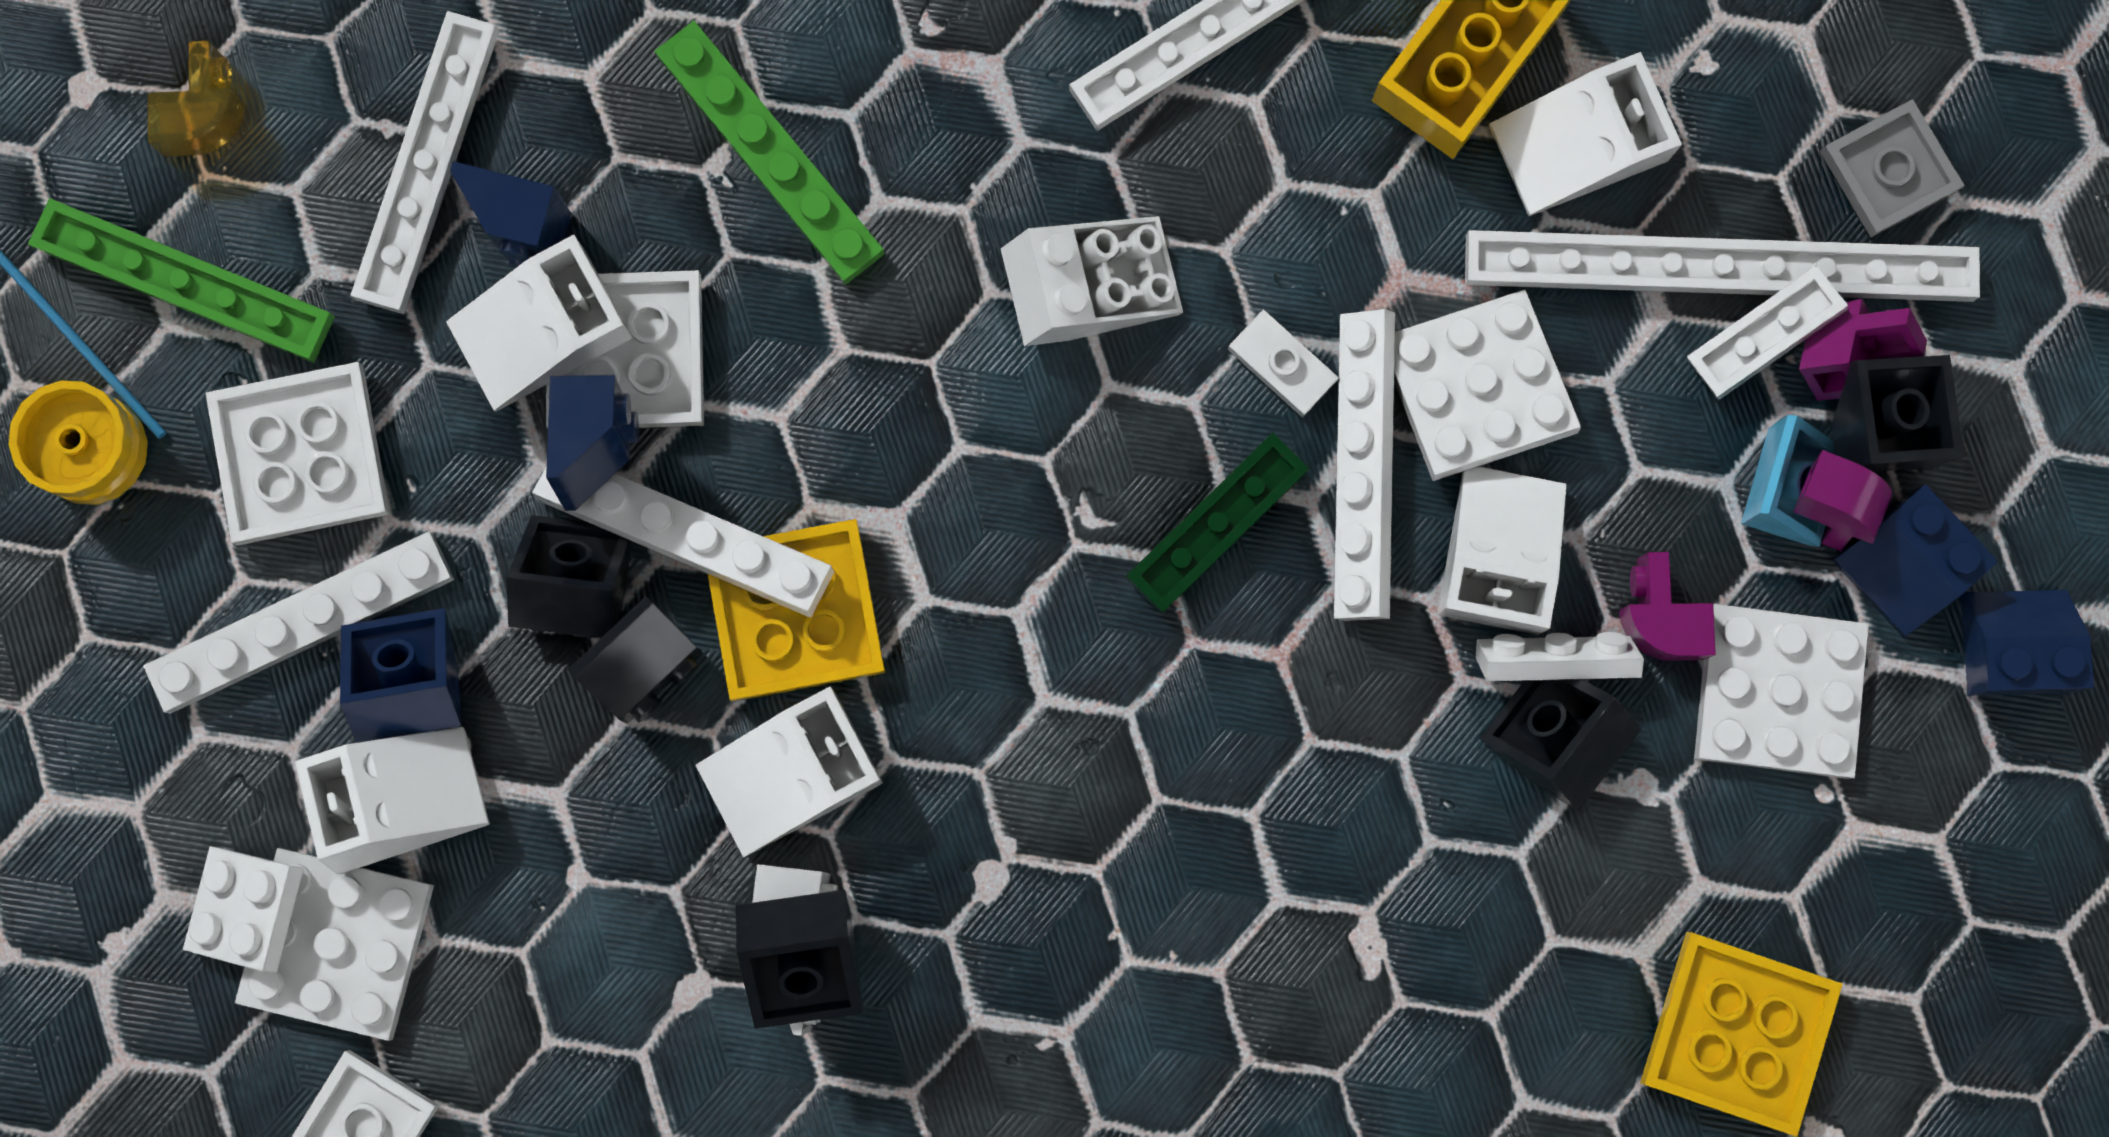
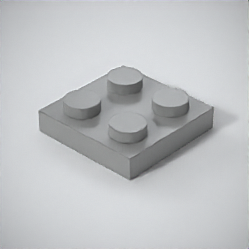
[1820,99,1965,238]

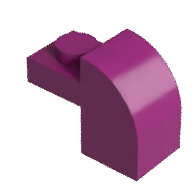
[1799,299,1927,401]
[1793,450,1892,551]
[1619,552,1716,661]

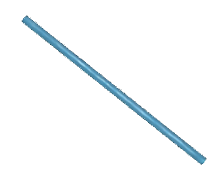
[0,250,167,439]

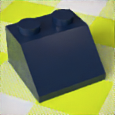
[450,161,572,268]
[546,375,639,511]
[1832,484,1998,637]
[1961,590,2094,696]
[340,608,461,743]

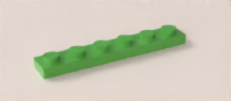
[654,20,885,285]
[28,198,335,363]

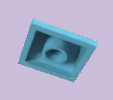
[1741,415,1836,547]

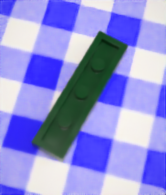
[1126,433,1310,614]

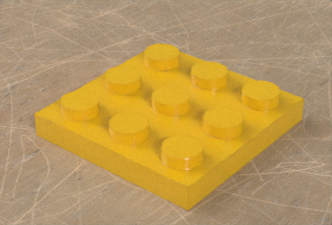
[708,519,885,702]
[1640,932,1843,1137]

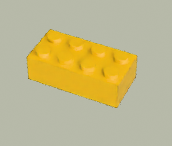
[1372,0,1571,159]

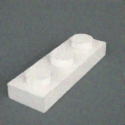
[1687,265,1848,401]
[1476,632,1644,681]

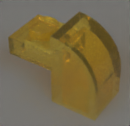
[148,41,245,157]

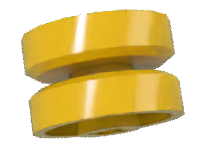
[8,380,148,505]

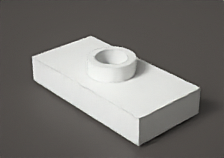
[1228,309,1339,418]

